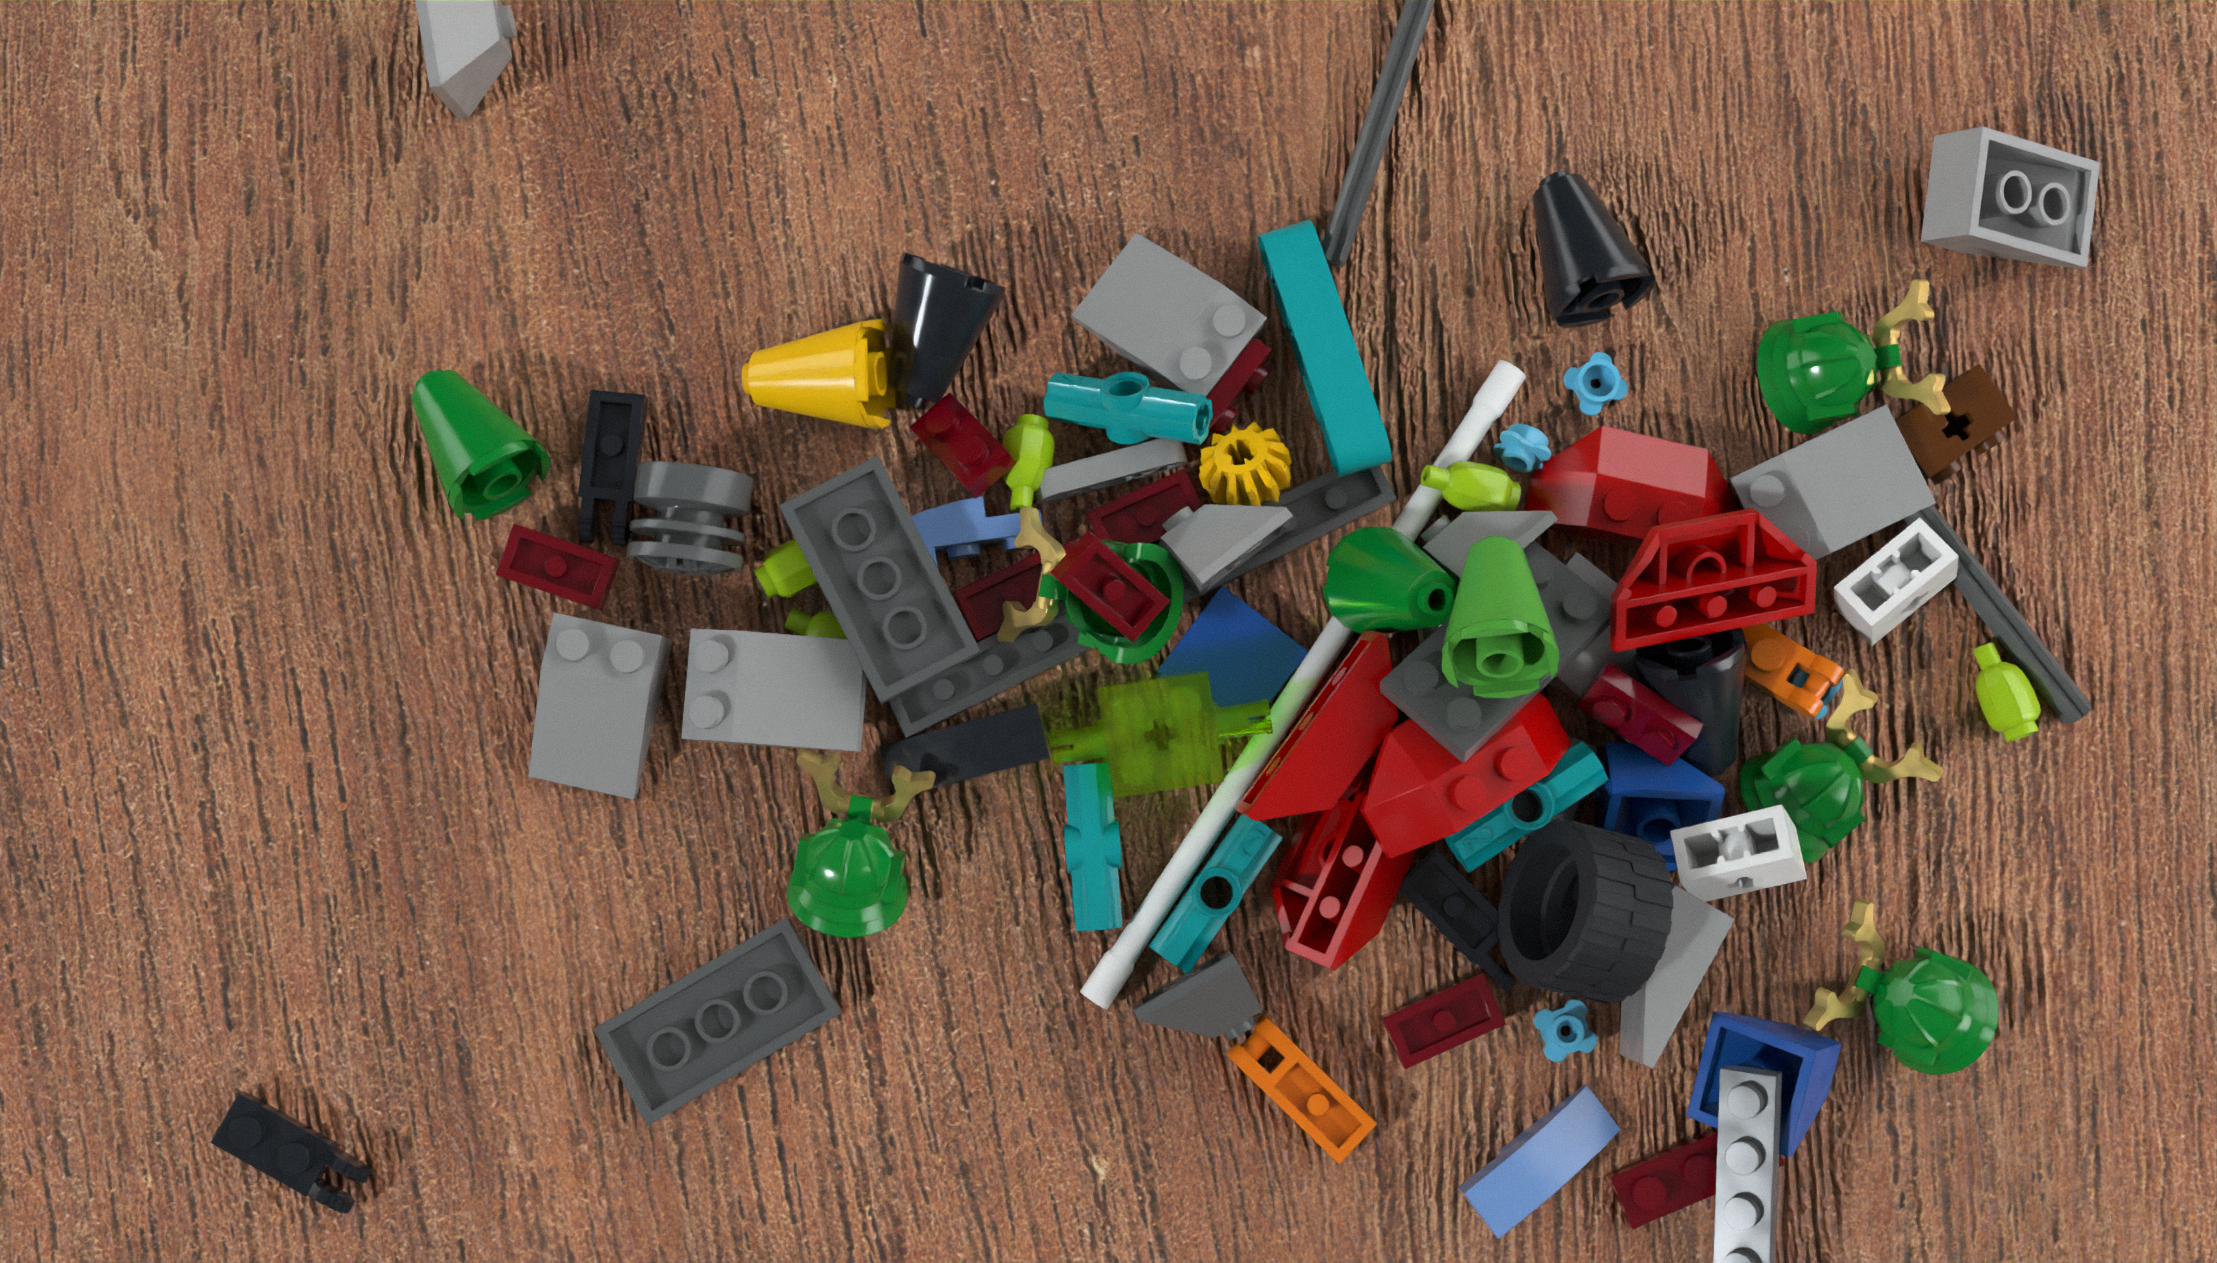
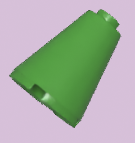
[1441,536,1559,698]

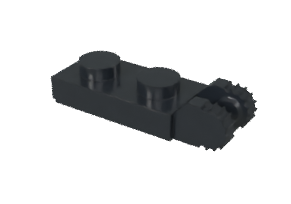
[578,390,648,546]
[1398,848,1515,993]
[210,1092,373,1214]

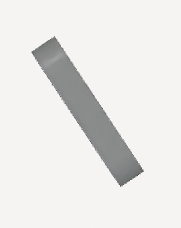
[1034,438,1188,504]

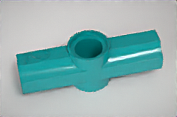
[1043,372,1213,445]
[1445,740,1609,872]
[1063,762,1123,931]
[1149,814,1283,974]

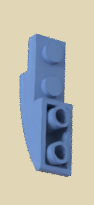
[910,496,1043,575]

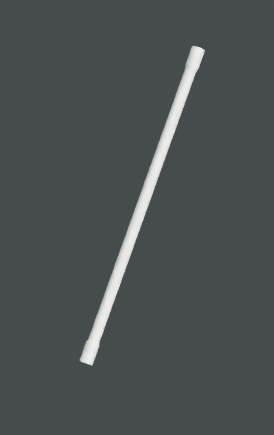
[1080,360,1526,1010]

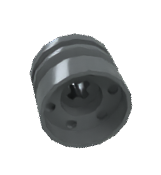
[626,461,754,576]

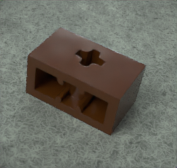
[1895,364,2018,485]

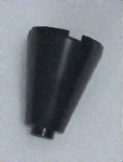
[1533,171,1655,328]
[888,252,1006,409]
[1634,628,1747,777]

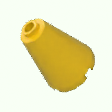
[741,319,897,429]

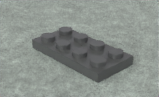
[778,456,981,705]
[1380,541,1611,764]
[593,917,843,1126]

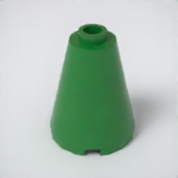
[411,369,551,521]
[1323,526,1457,634]

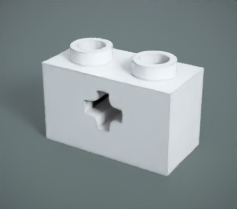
[1834,517,1959,646]
[1670,804,1807,902]

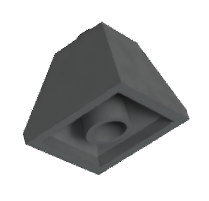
[1132,950,1263,1040]

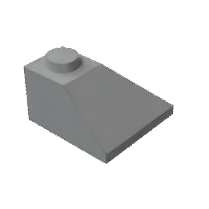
[415,0,517,119]
[1159,504,1293,596]
[1420,511,1558,589]

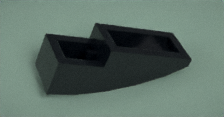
[879,704,1051,795]

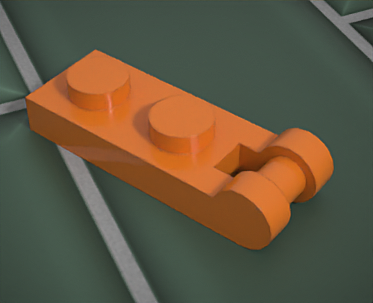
[1741,623,1845,719]
[1226,1014,1377,1164]

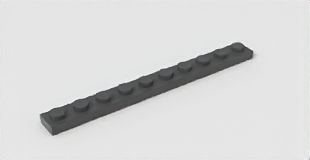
[889,465,1397,738]

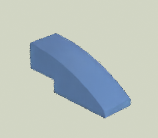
[1458,1084,1621,1239]

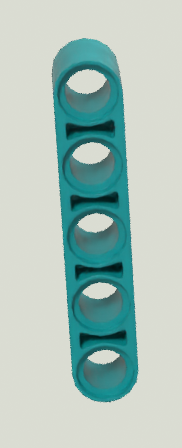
[1257,219,1392,478]

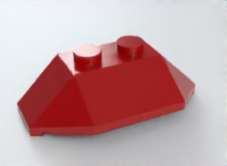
[1523,426,1741,549]
[1610,508,1817,652]
[1234,630,1398,821]
[1360,694,1572,859]
[1271,756,1417,971]

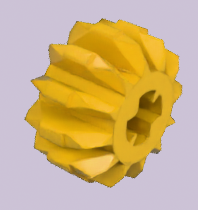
[1199,421,1292,506]

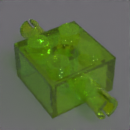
[1049,667,1273,798]

